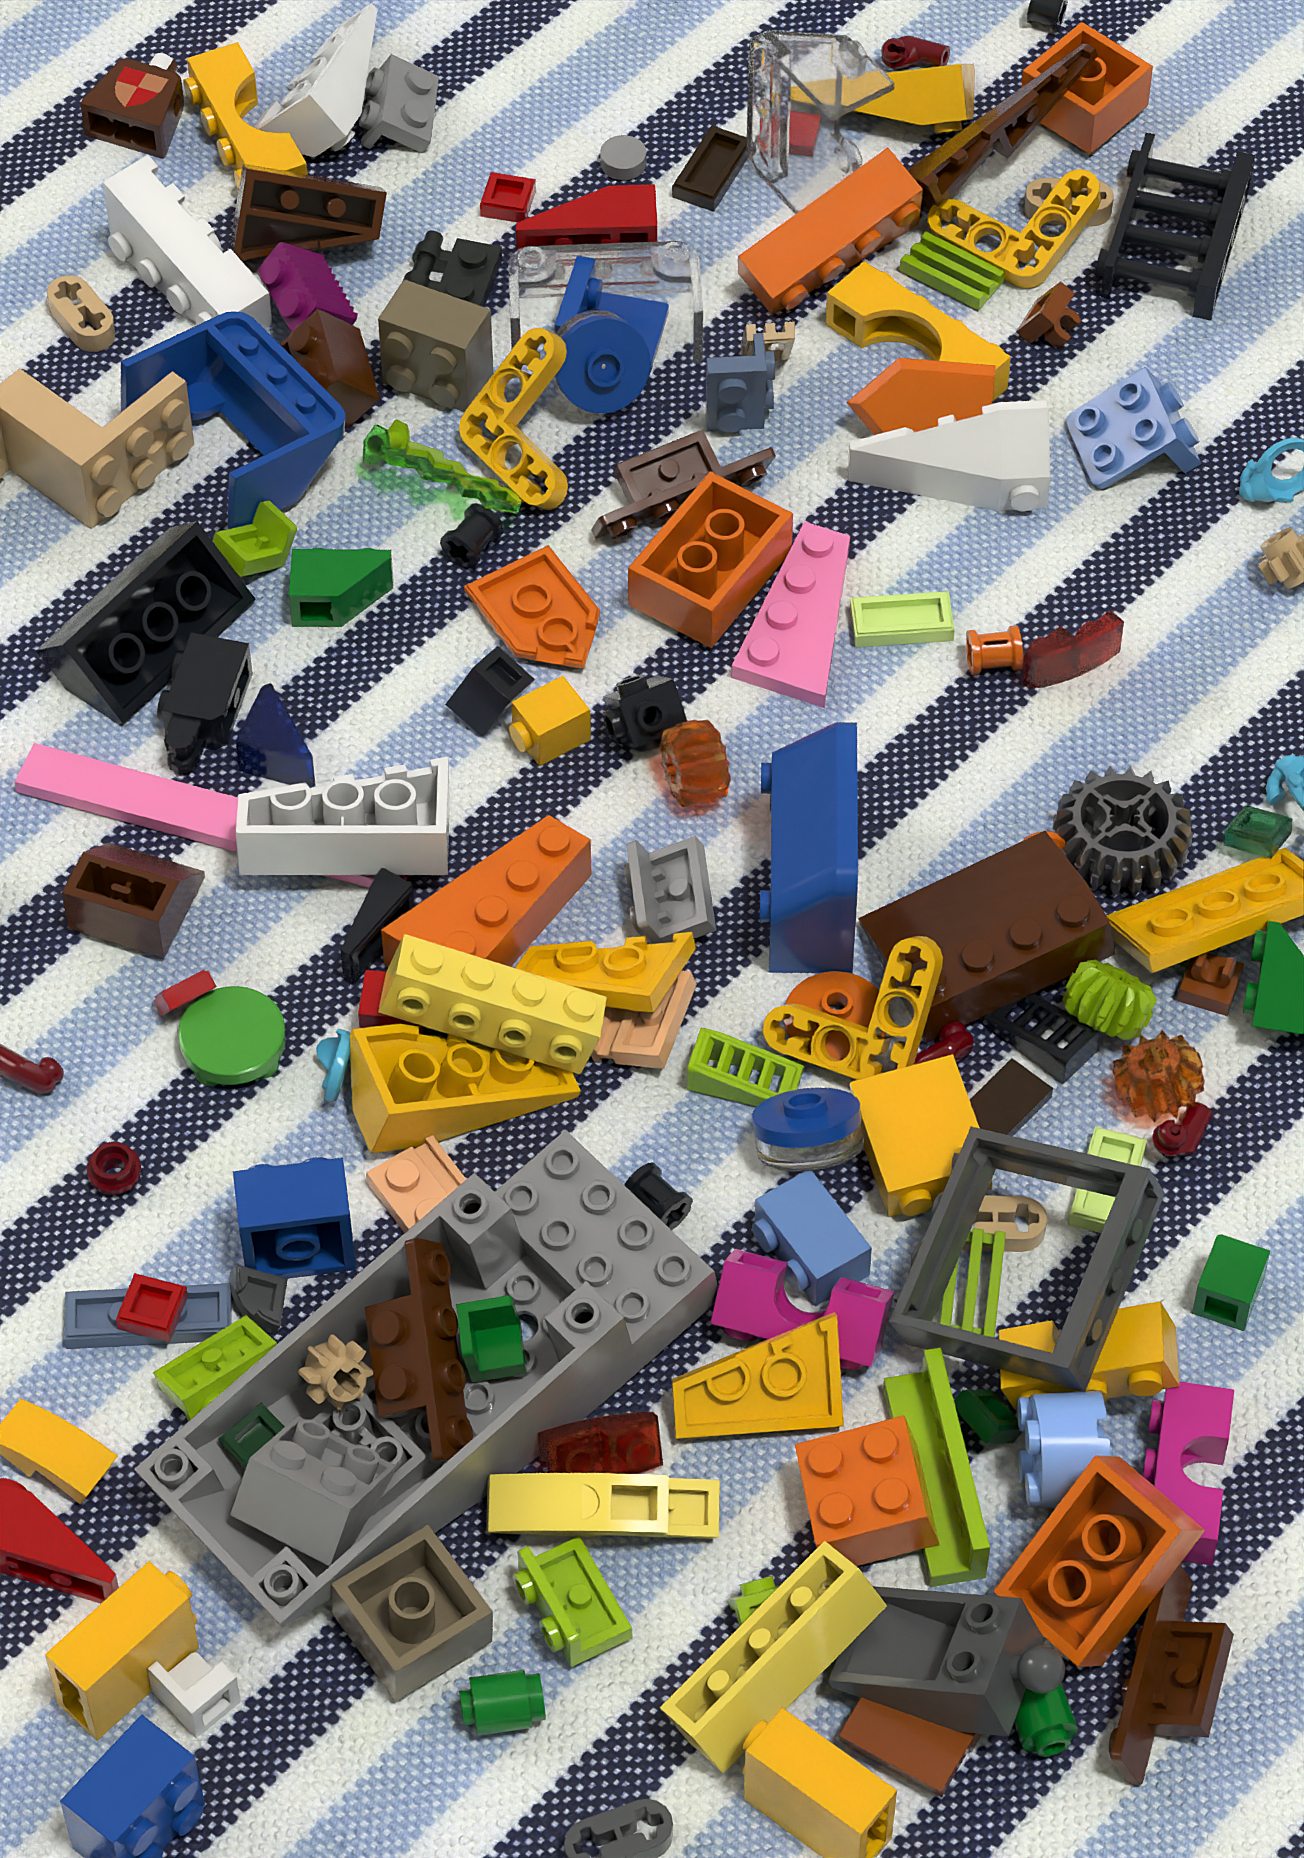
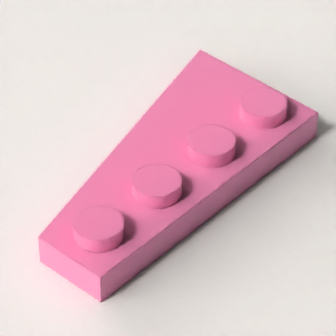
[731,521,850,708]

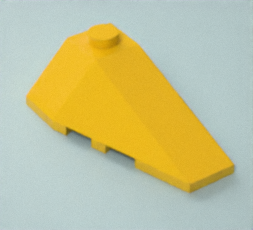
[350,1024,581,1153]

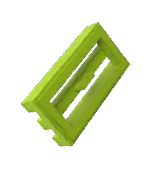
[900,231,1005,311]
[940,1228,1006,1338]

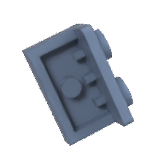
[705,333,775,432]

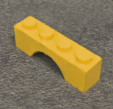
[183,42,308,190]
[826,261,1011,401]

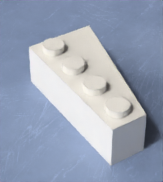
[103,155,272,329]
[236,757,450,875]

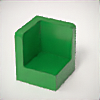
[1192,1234,1270,1331]
[456,1295,527,1383]

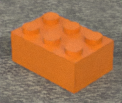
[628,471,793,648]
[993,1455,1205,1667]

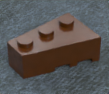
[229,164,387,261]

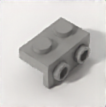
[359,54,439,153]
[624,836,716,944]

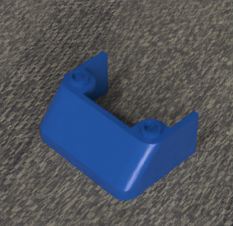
[121,311,345,529]
[760,722,858,974]

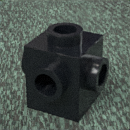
[603,675,689,752]

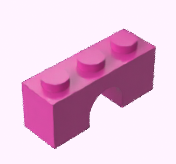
[710,1249,895,1370]
[1143,1381,1234,1566]

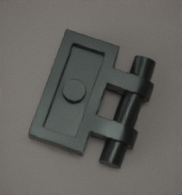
[403,230,503,307]

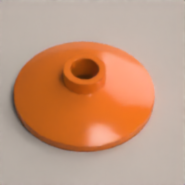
[784,971,889,1060]

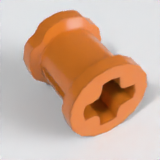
[966,625,1023,675]

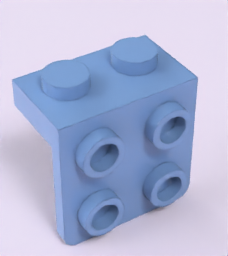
[1066,367,1202,489]

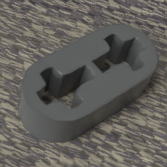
[564,1799,673,1858]

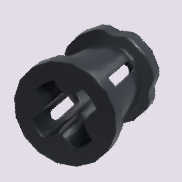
[440,503,504,569]
[624,1162,693,1230]

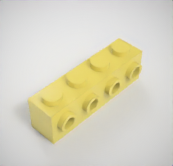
[378,934,607,1074]
[660,1541,887,1773]

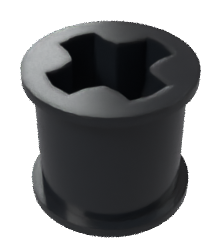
[1027,0,1068,31]

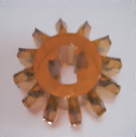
[659,720,731,807]
[1113,1030,1205,1123]

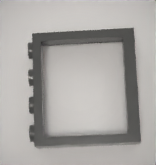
[889,1126,1165,1392]

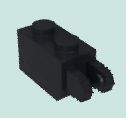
[157,632,253,775]

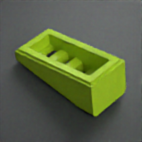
[687,1027,804,1107]

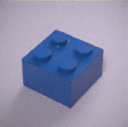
[233,1157,356,1279]
[60,1714,205,1858]

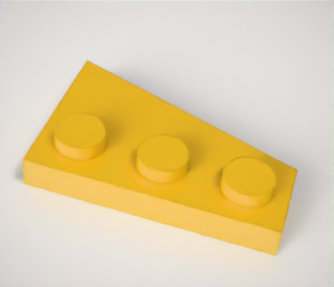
[515,932,696,1013]
[671,1312,844,1439]

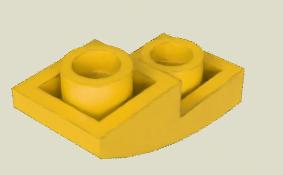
[0,1398,118,1504]

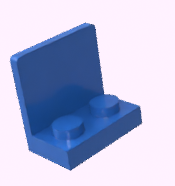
[555,255,669,378]

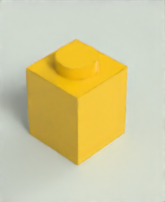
[509,676,591,766]

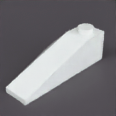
[254,3,377,157]
[848,400,1050,511]

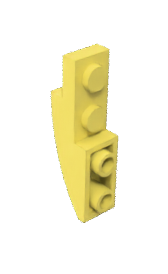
[486,1473,720,1539]

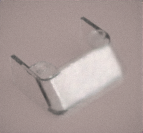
[746,30,895,214]
[508,241,703,370]

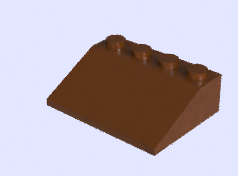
[858,831,1115,1043]

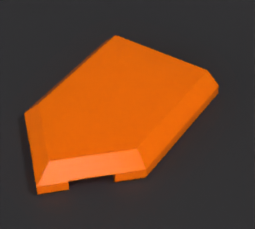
[846,357,996,435]
[464,545,600,669]

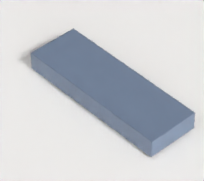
[64,1283,232,1349]

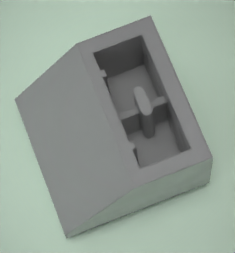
[230,1416,396,1566]

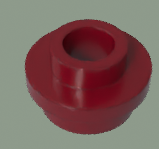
[87,1142,142,1195]

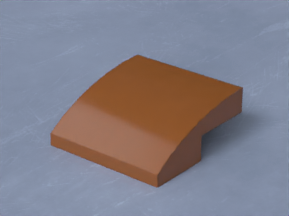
[838,1698,982,1797]

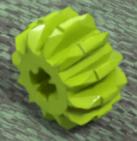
[1062,960,1157,1040]

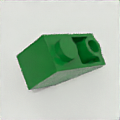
[289,548,394,627]
[1243,920,1304,1034]

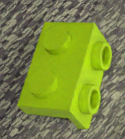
[513,1536,633,1667]

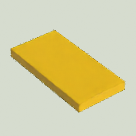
[1106,848,1304,973]

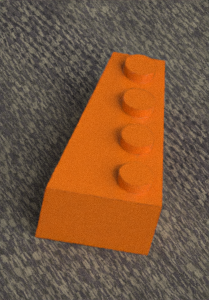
[738,147,923,315]
[381,815,592,967]

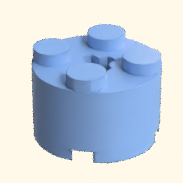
[1017,1391,1111,1509]

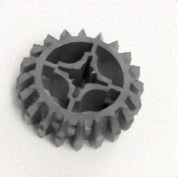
[1052,765,1193,896]

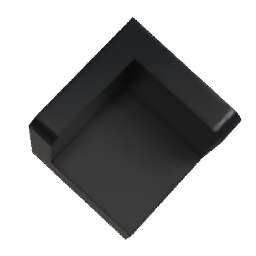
[445,646,535,736]

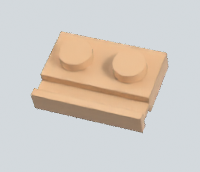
[591,971,697,1069]
[366,1135,466,1233]

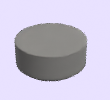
[600,135,647,180]

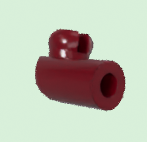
[1152,1102,1213,1157]

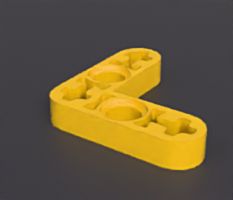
[928,169,1101,288]
[459,328,568,510]
[763,936,943,1080]

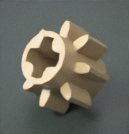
[1257,527,1304,589]
[298,1334,373,1410]

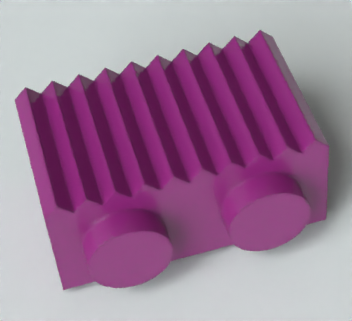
[257,242,358,333]

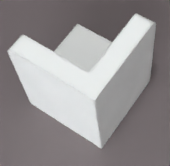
[147,1652,241,1738]

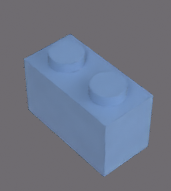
[752,1169,872,1307]

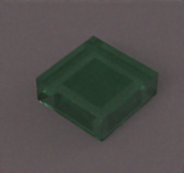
[1224,805,1293,859]

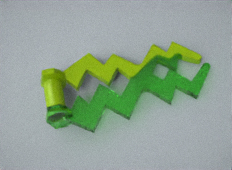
[363,420,522,514]

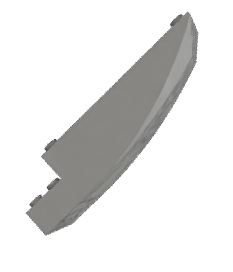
[134,1130,718,1627]

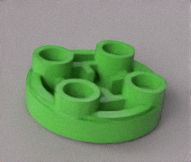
[178,986,286,1086]

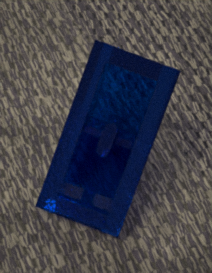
[235,683,316,788]

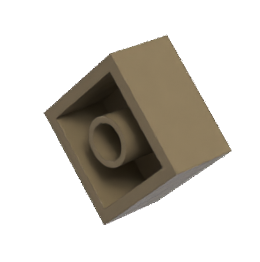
[378,279,494,412]
[331,1525,493,1701]

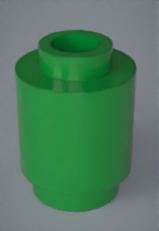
[459,1669,546,1736]
[1014,1683,1078,1757]

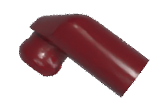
[881,36,950,70]
[914,1022,974,1065]
[0,1044,64,1094]

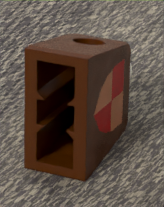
[80,53,184,159]

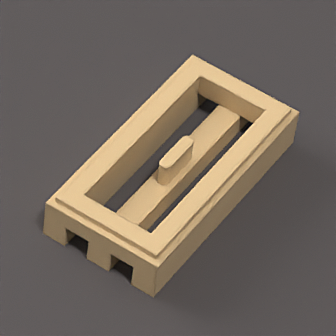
[740,322,795,361]

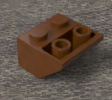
[280,309,380,428]
[62,842,205,958]

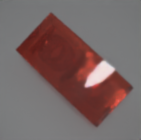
[1022,610,1124,689]
[537,1412,663,1474]

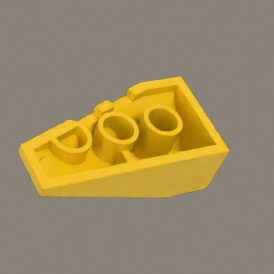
[780,63,975,133]

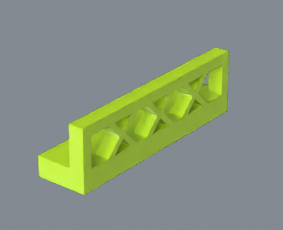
[883,1347,990,1587]

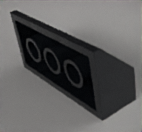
[36,521,256,725]

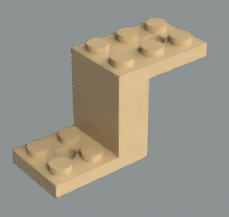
[0,368,194,529]

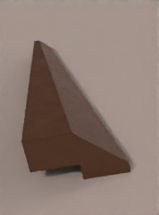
[907,44,1098,214]

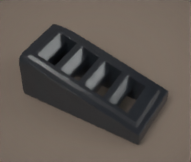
[340,868,414,984]
[983,993,1100,1084]

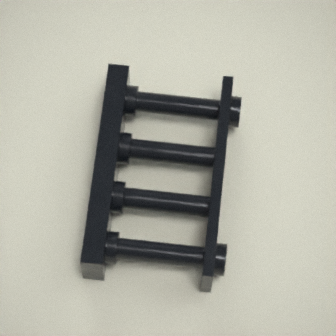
[1095,132,1255,321]

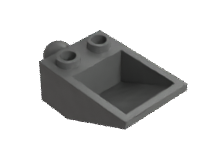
[828,1586,1065,1737]

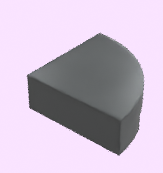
[229,1264,288,1335]

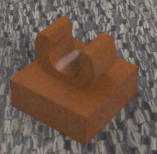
[1016,281,1081,348]
[1177,952,1244,1016]

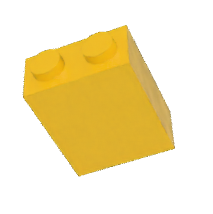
[850,1054,992,1217]
[45,1561,199,1741]
[742,1708,897,1858]

